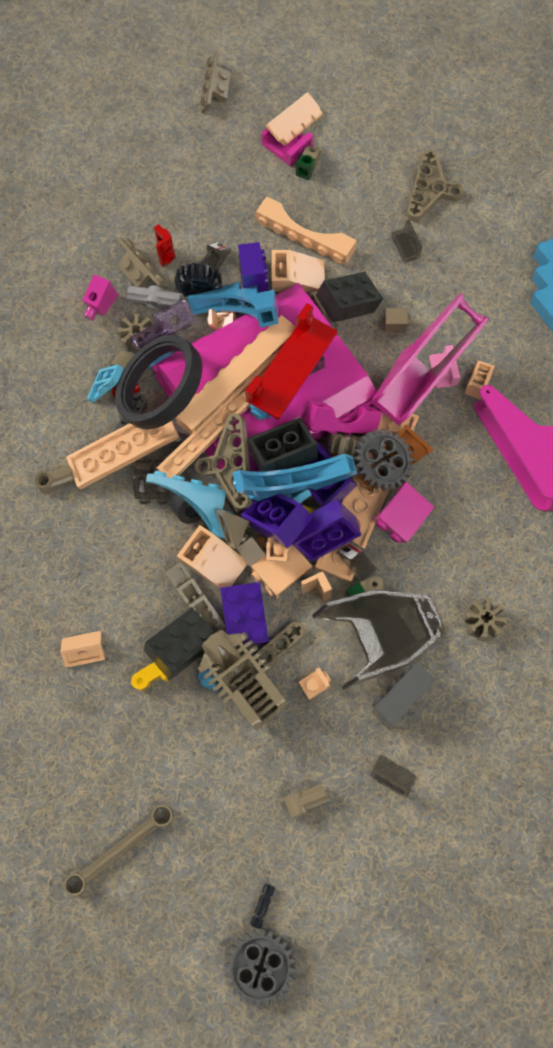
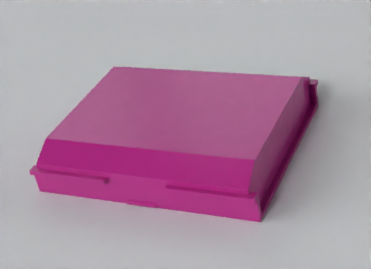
[151,283,377,472]

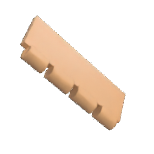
[266,92,322,145]

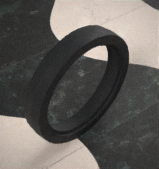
[115,335,203,430]

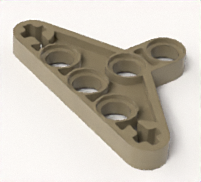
[407,149,463,222]
[194,414,252,509]

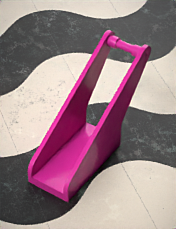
[370,293,489,425]
[474,385,553,511]

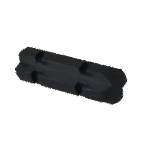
[250,884,275,929]

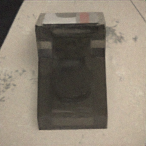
[201,242,231,270]
[336,541,377,581]

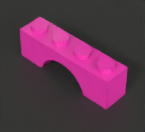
[303,401,382,435]

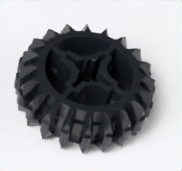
[174,262,222,297]

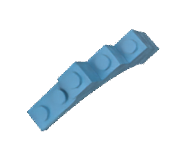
[530,239,553,332]
[188,282,279,328]
[233,453,358,501]

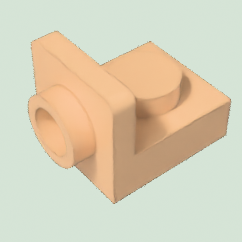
[298,668,331,700]

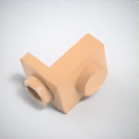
[207,309,236,331]

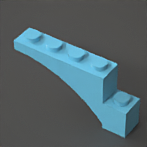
[146,471,233,538]

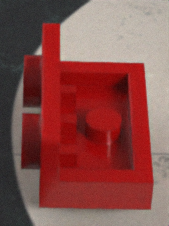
[153,224,176,267]

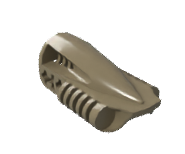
[197,630,289,731]

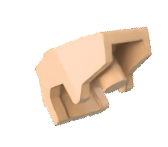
[266,538,290,562]

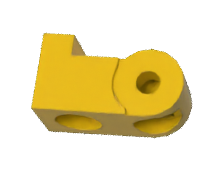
[131,663,169,691]

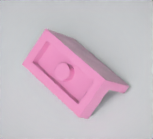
[429,345,460,388]

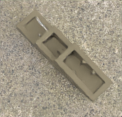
[164,561,226,633]

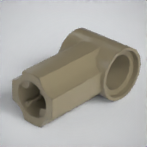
[34,465,75,494]
[283,784,328,818]

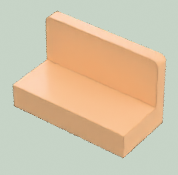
[301,571,332,602]
[60,631,105,668]

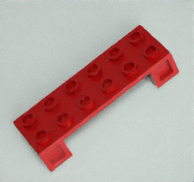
[245,303,338,420]

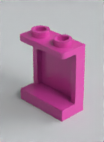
[261,128,313,167]
[373,482,434,543]

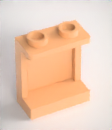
[251,544,312,600]

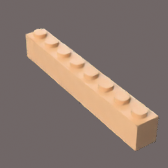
[176,315,296,435]

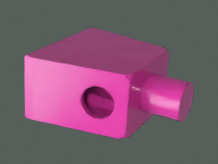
[83,274,118,321]

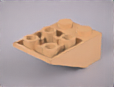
[272,250,325,292]
[177,525,248,589]

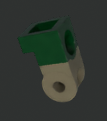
[295,146,321,180]
[345,576,383,610]

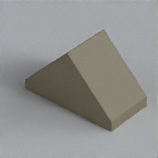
[215,509,249,549]

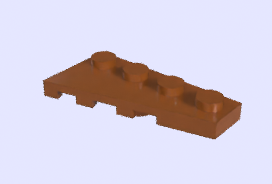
[356,425,434,492]

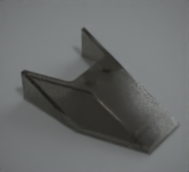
[312,590,445,690]

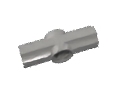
[127,285,182,309]

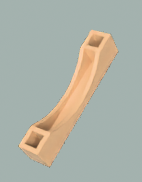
[256,197,357,265]

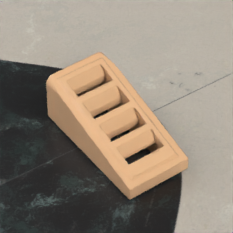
[465,361,495,400]

